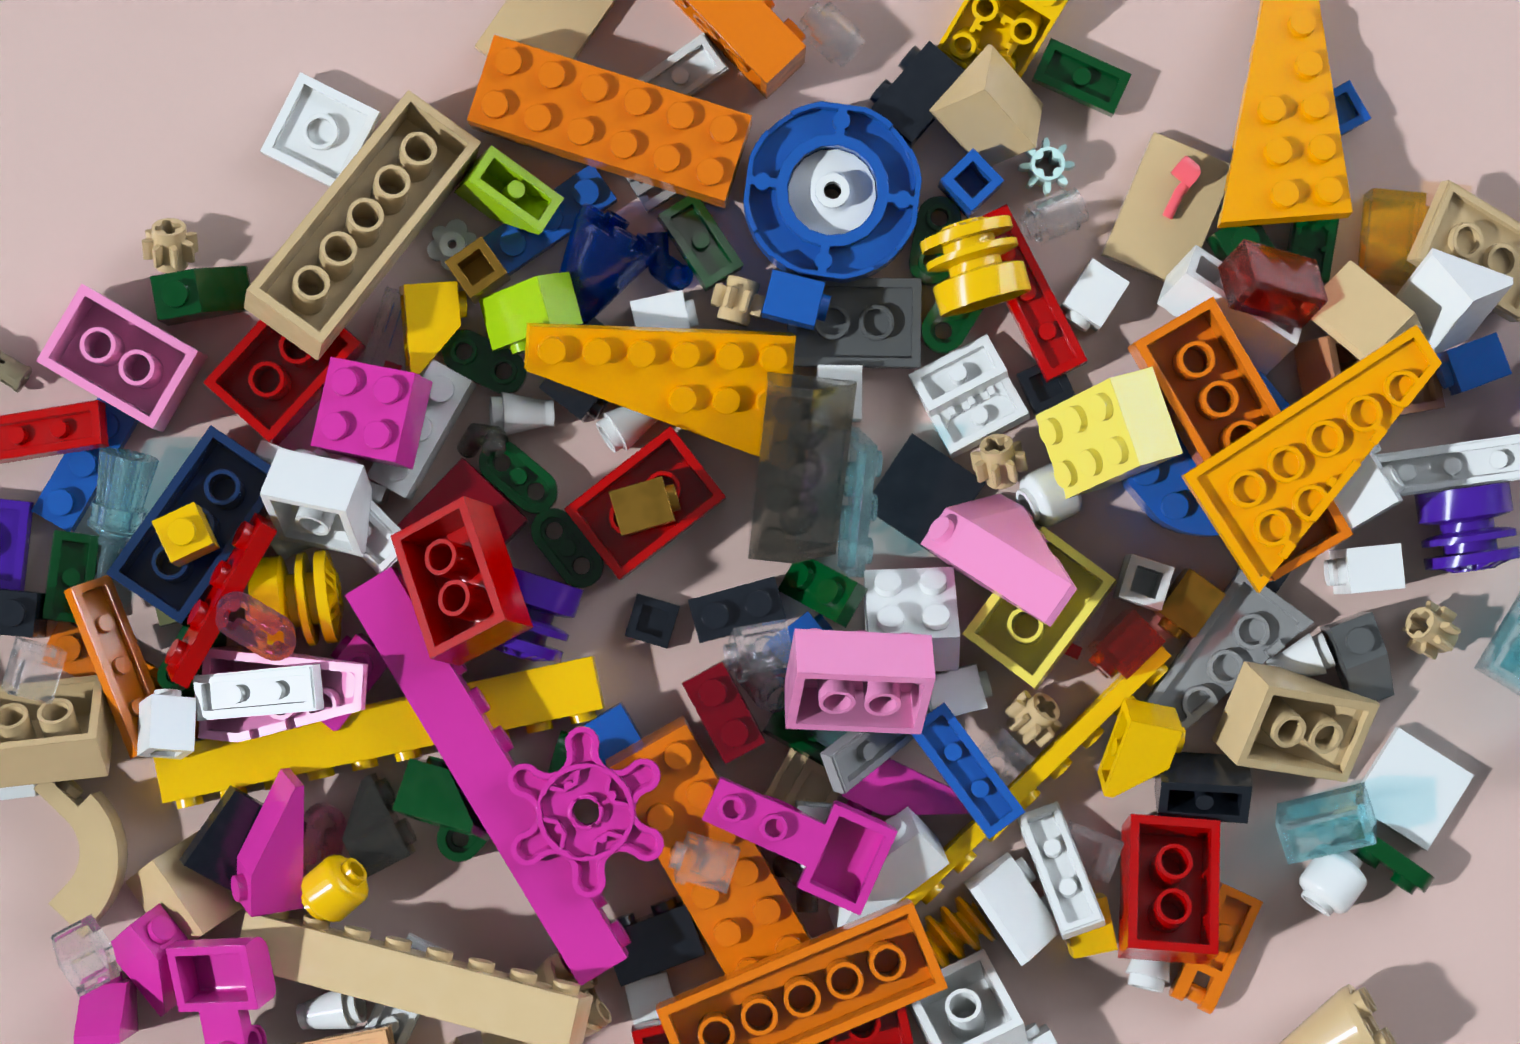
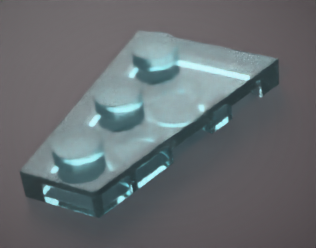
[837,427,883,578]

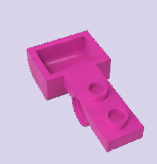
[702,776,898,915]
[166,937,276,1044]

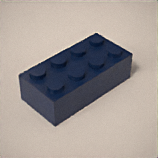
[106,425,271,628]

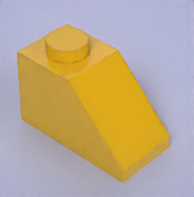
[399,281,467,374]
[1097,698,1186,798]

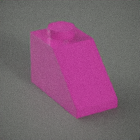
[105,903,188,1017]
[73,970,139,1044]

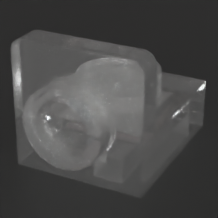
[723,619,792,683]
[668,831,741,894]

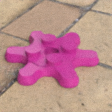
[507,726,664,898]

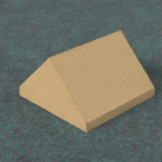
[929,44,1043,166]
[1303,260,1426,360]
[125,831,244,940]

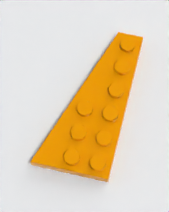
[1217,0,1353,228]
[524,323,796,466]
[1181,324,1442,593]

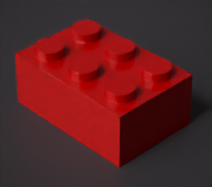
[203,320,367,445]
[564,426,726,580]
[390,496,533,666]
[1118,814,1220,965]

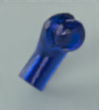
[646,232,693,291]

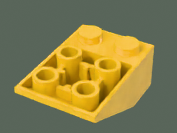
[937,0,1069,78]

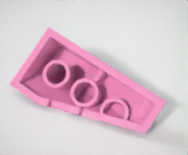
[920,494,1077,627]
[198,645,368,742]

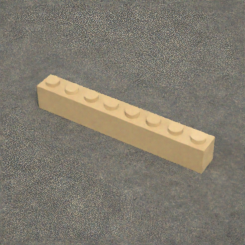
[240,911,593,1044]

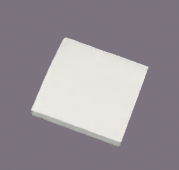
[908,334,1030,459]

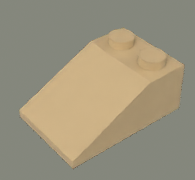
[1212,661,1380,783]

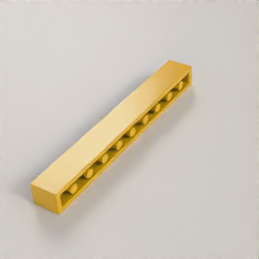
[153,656,605,809]

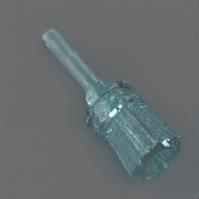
[87,447,159,581]

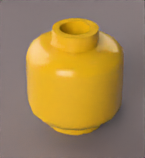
[301,855,369,922]

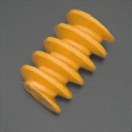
[924,896,997,968]

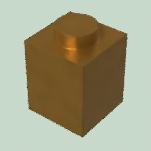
[445,236,511,304]
[609,476,681,537]
[1153,568,1226,640]

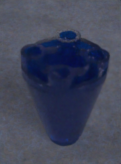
[559,203,660,325]

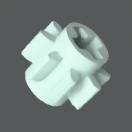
[1018,138,1075,196]

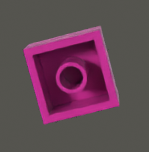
[311,357,433,470]

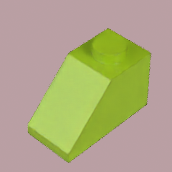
[454,145,564,235]

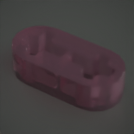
[216,592,296,661]
[303,802,346,878]

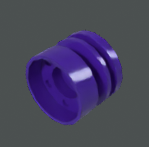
[1414,482,1520,573]
[493,567,584,663]

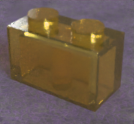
[1358,188,1430,286]

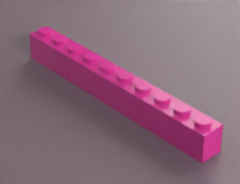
[345,567,631,986]

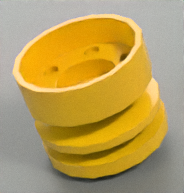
[919,215,1031,317]
[248,549,344,652]

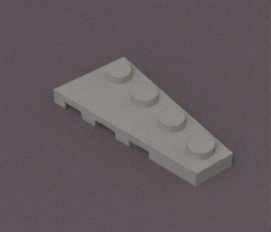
[1144,569,1314,730]

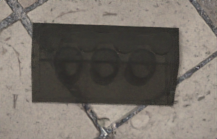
[748,372,857,563]

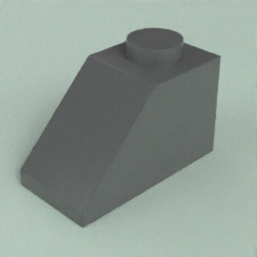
[1320,612,1394,701]

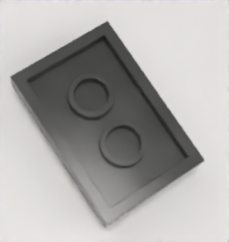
[787,278,922,369]

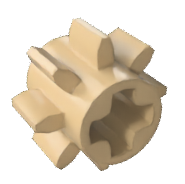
[141,218,199,273]
[710,275,766,327]
[970,434,1028,489]
[1402,600,1461,660]
[1004,690,1062,748]

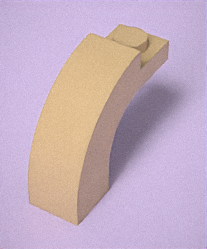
[34,780,128,934]

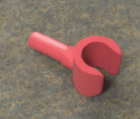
[1162,156,1201,220]

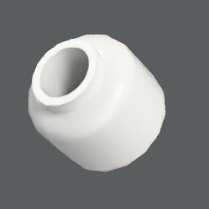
[1016,463,1082,527]
[1299,847,1367,916]

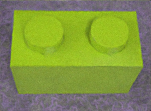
[479,272,583,355]

